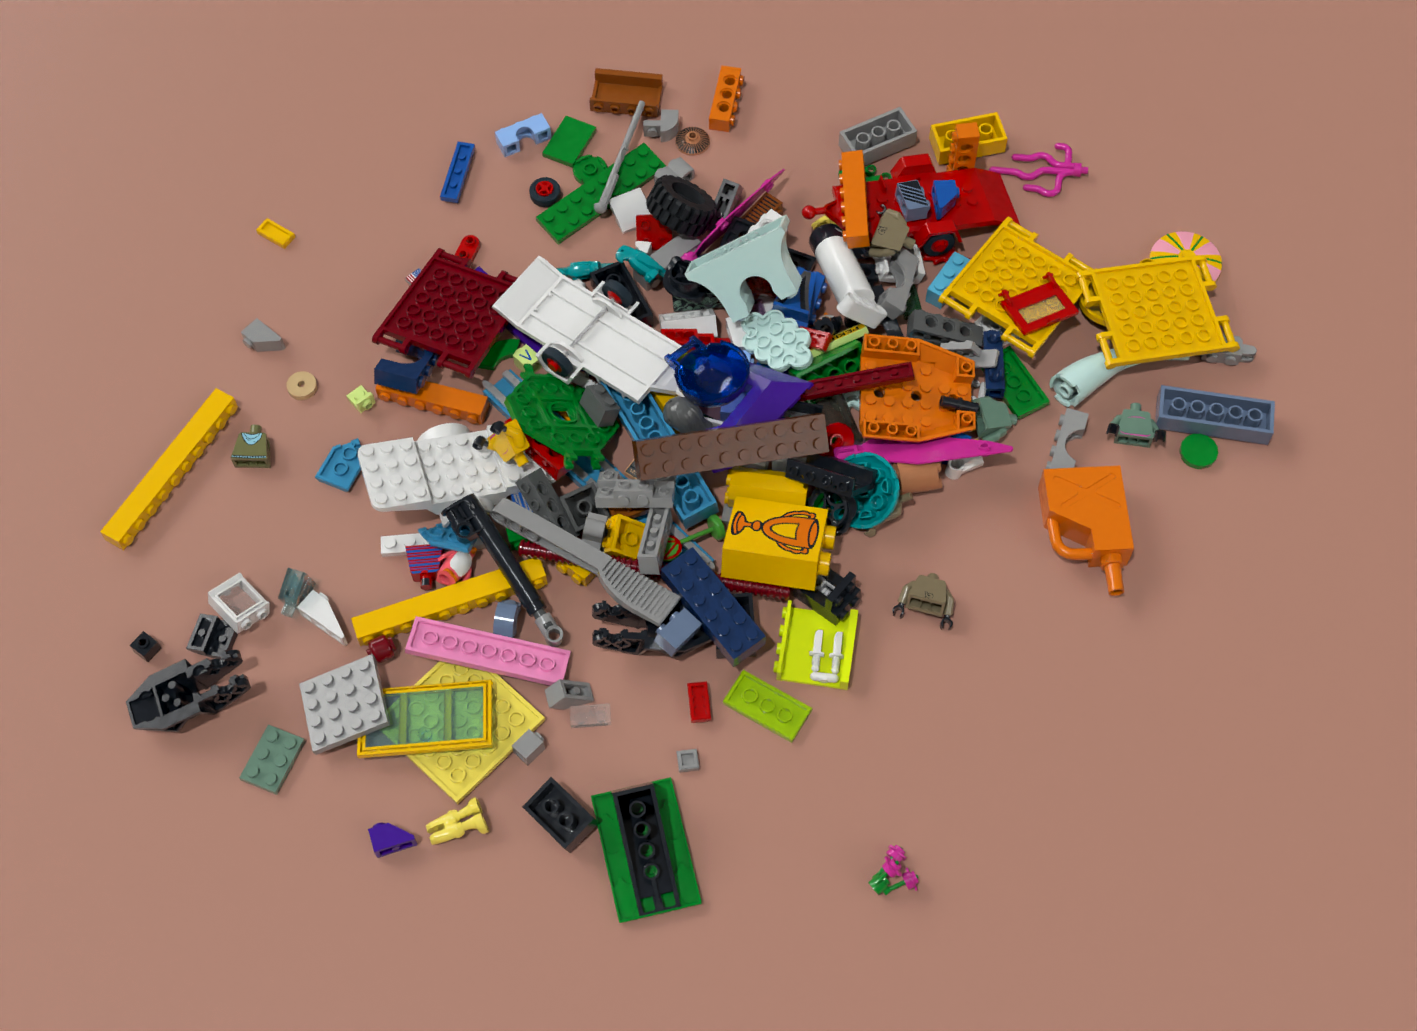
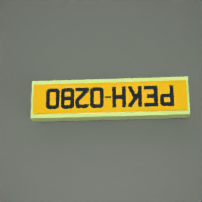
[808,324,869,358]

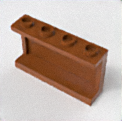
[589,68,663,117]

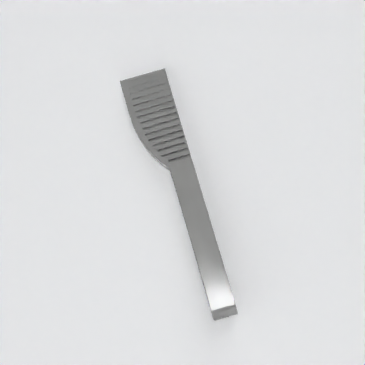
[490,498,681,626]

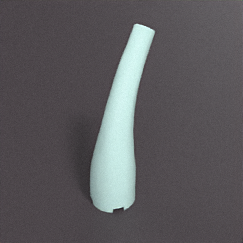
[1049,348,1190,407]

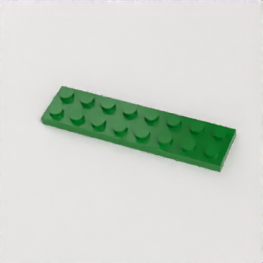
[536,143,666,244]

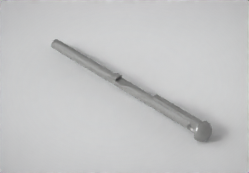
[594,101,645,214]

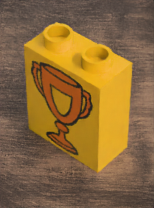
[721,496,837,591]

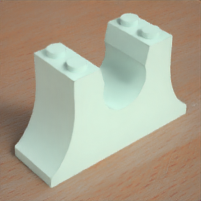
[685,214,802,323]

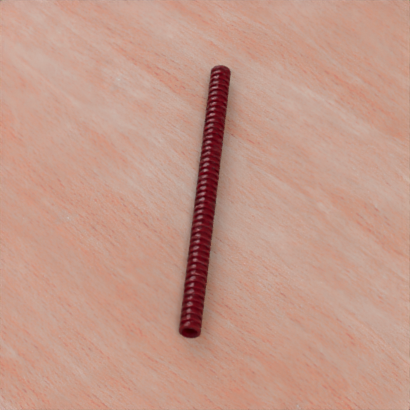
[518,539,791,601]

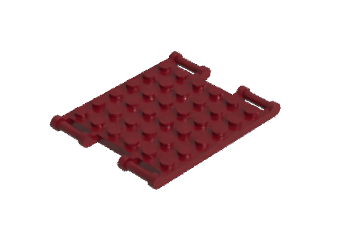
[372,248,518,379]

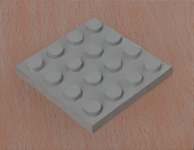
[299,654,390,755]

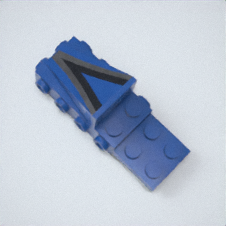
[757,266,828,375]

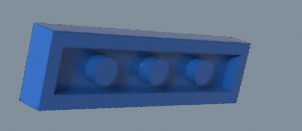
[440,141,475,203]

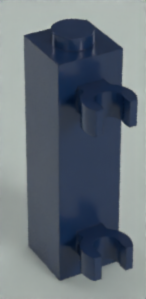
[982,330,1005,398]

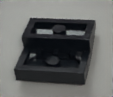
[186,613,238,659]

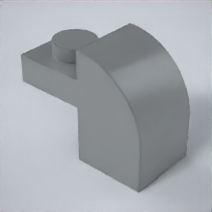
[643,109,679,142]

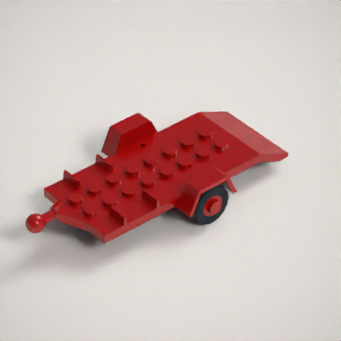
[802,153,1020,256]

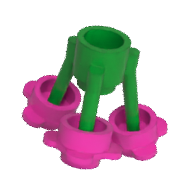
[868,844,919,895]

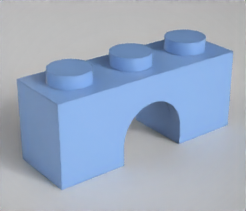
[495,113,552,157]

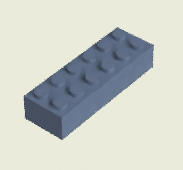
[1155,385,1275,445]

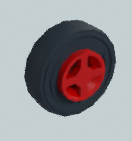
[529,177,561,207]

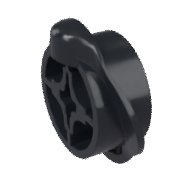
[663,256,708,303]
[806,486,857,536]

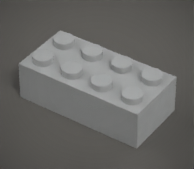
[838,107,917,165]

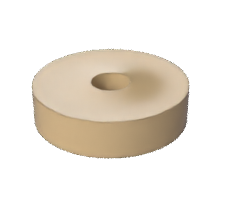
[287,371,317,400]

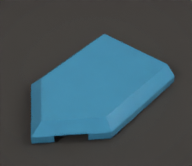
[315,438,361,492]
[418,523,478,554]

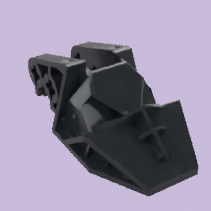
[592,600,712,658]
[126,650,251,732]

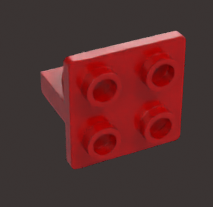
[636,214,672,250]

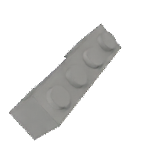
[877,247,919,320]
[1046,408,1089,469]

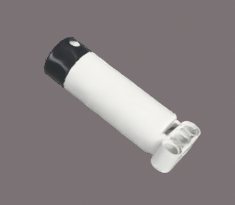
[809,223,887,329]

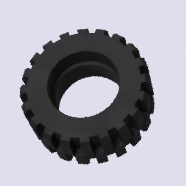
[646,175,717,237]

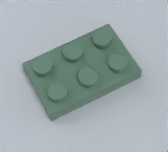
[239,725,306,795]

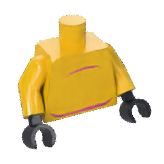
[472,419,530,467]

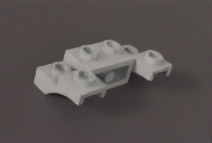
[595,470,677,508]

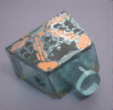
[278,568,316,617]

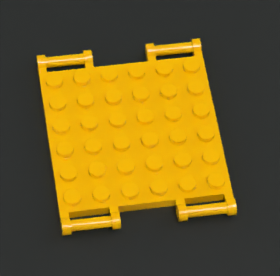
[938,216,1097,358]
[1075,255,1240,369]

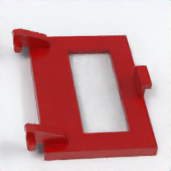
[998,271,1079,336]

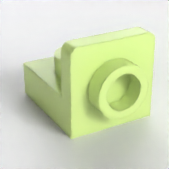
[346,385,376,413]

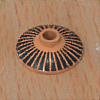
[676,127,710,156]

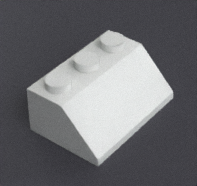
[658,308,718,337]

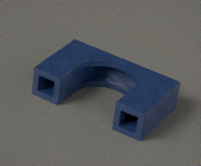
[374,339,441,394]

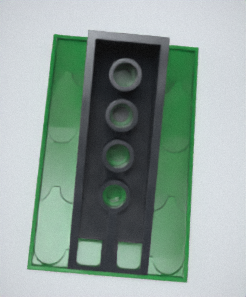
[591,777,702,923]

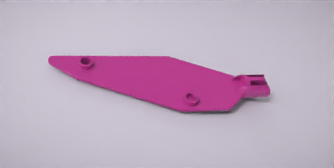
[680,169,785,261]
[833,437,1013,464]

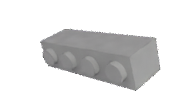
[633,234,701,291]

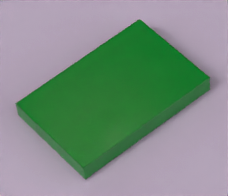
[542,116,597,168]

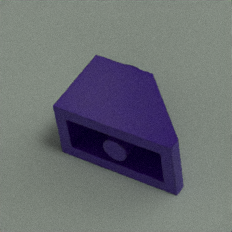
[368,823,417,858]

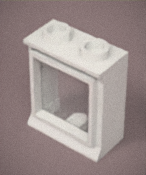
[208,573,270,634]

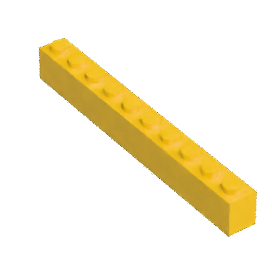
[100,388,238,551]
[351,557,548,646]

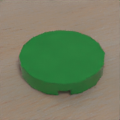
[573,155,607,185]
[1179,434,1218,469]

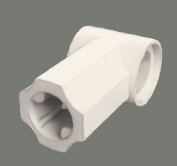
[945,456,984,480]

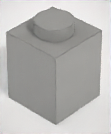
[512,729,545,766]

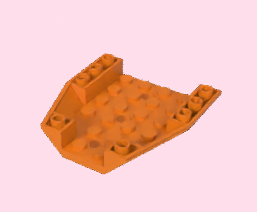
[859,334,976,443]

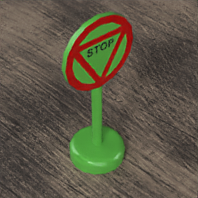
[663,514,726,561]

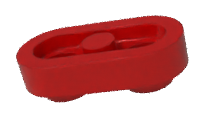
[455,235,480,262]

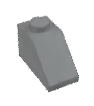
[241,318,285,352]
[545,679,594,710]

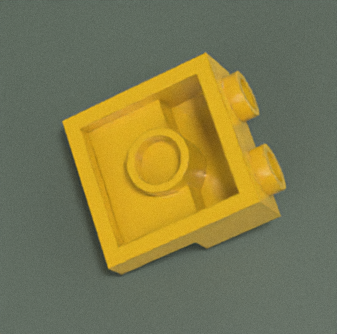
[602,514,645,560]

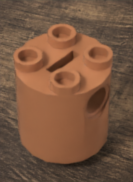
[892,462,942,495]

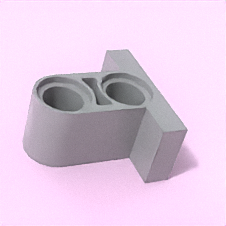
[582,512,608,550]

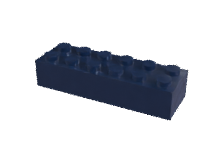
[661,547,766,667]

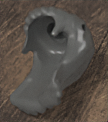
[663,396,713,433]

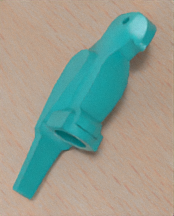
[615,245,666,284]
[556,261,613,280]

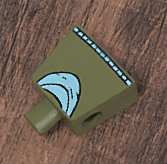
[231,425,271,468]

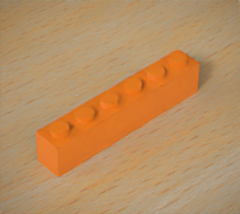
[839,150,870,249]
[375,381,490,424]

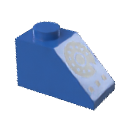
[931,180,960,220]

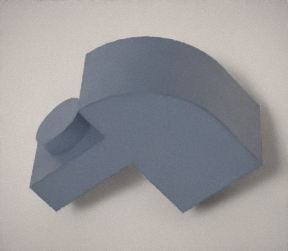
[493,600,522,638]

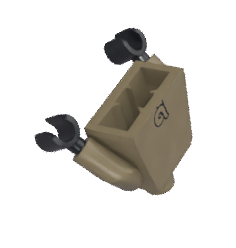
[860,204,916,258]
[892,573,954,631]

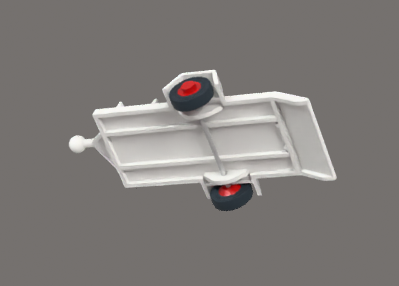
[492,256,698,404]

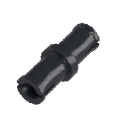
[939,395,979,415]

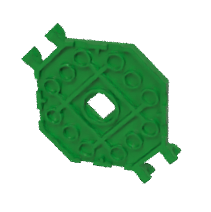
[504,364,619,470]

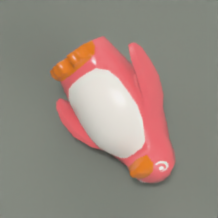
[436,547,477,586]

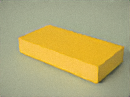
[256,218,295,249]

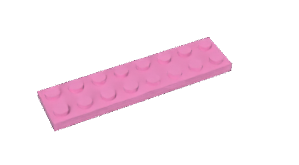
[405,616,571,686]

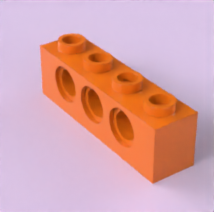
[709,65,744,132]
[946,122,980,171]

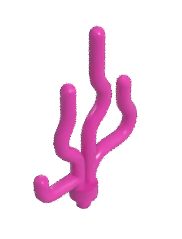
[989,143,1088,197]

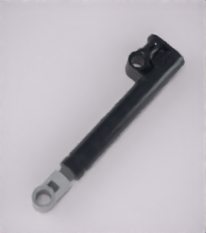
[441,493,563,647]

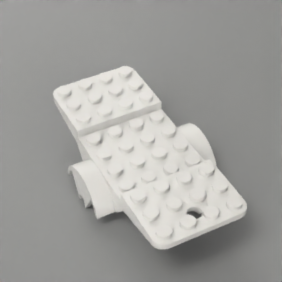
[358,423,556,528]

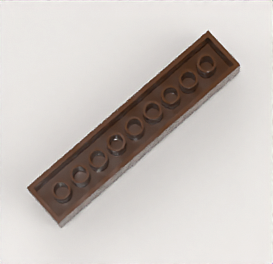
[632,413,829,481]

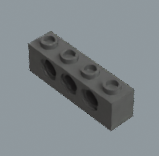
[906,309,983,348]
[515,468,580,537]

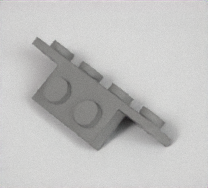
[940,340,999,368]

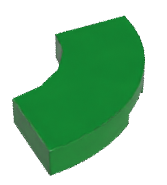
[478,339,520,370]

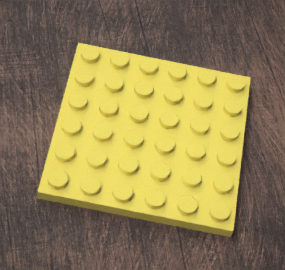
[379,661,545,805]

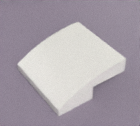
[608,188,650,234]

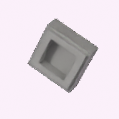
[676,749,699,773]

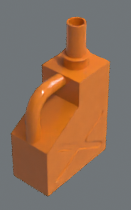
[1038,465,1134,596]

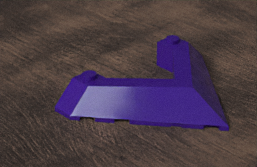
[693,351,814,473]

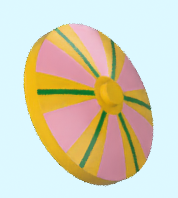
[1149,231,1222,282]

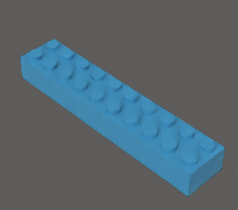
[599,381,719,530]

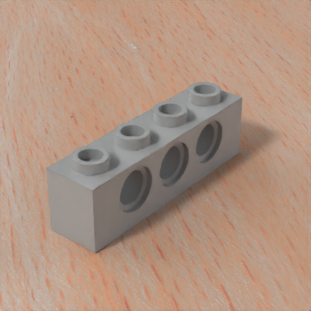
[637,508,673,575]

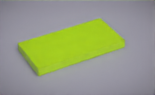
[723,670,812,743]

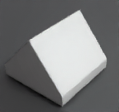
[635,241,652,255]

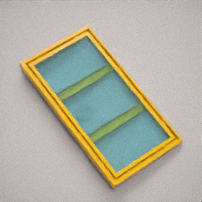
[357,679,493,758]

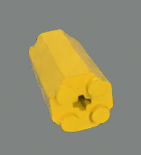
[724,466,808,507]

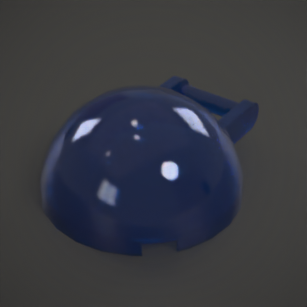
[664,335,750,408]

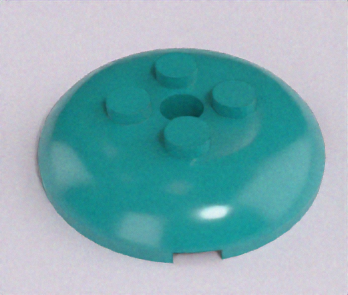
[830,452,900,529]

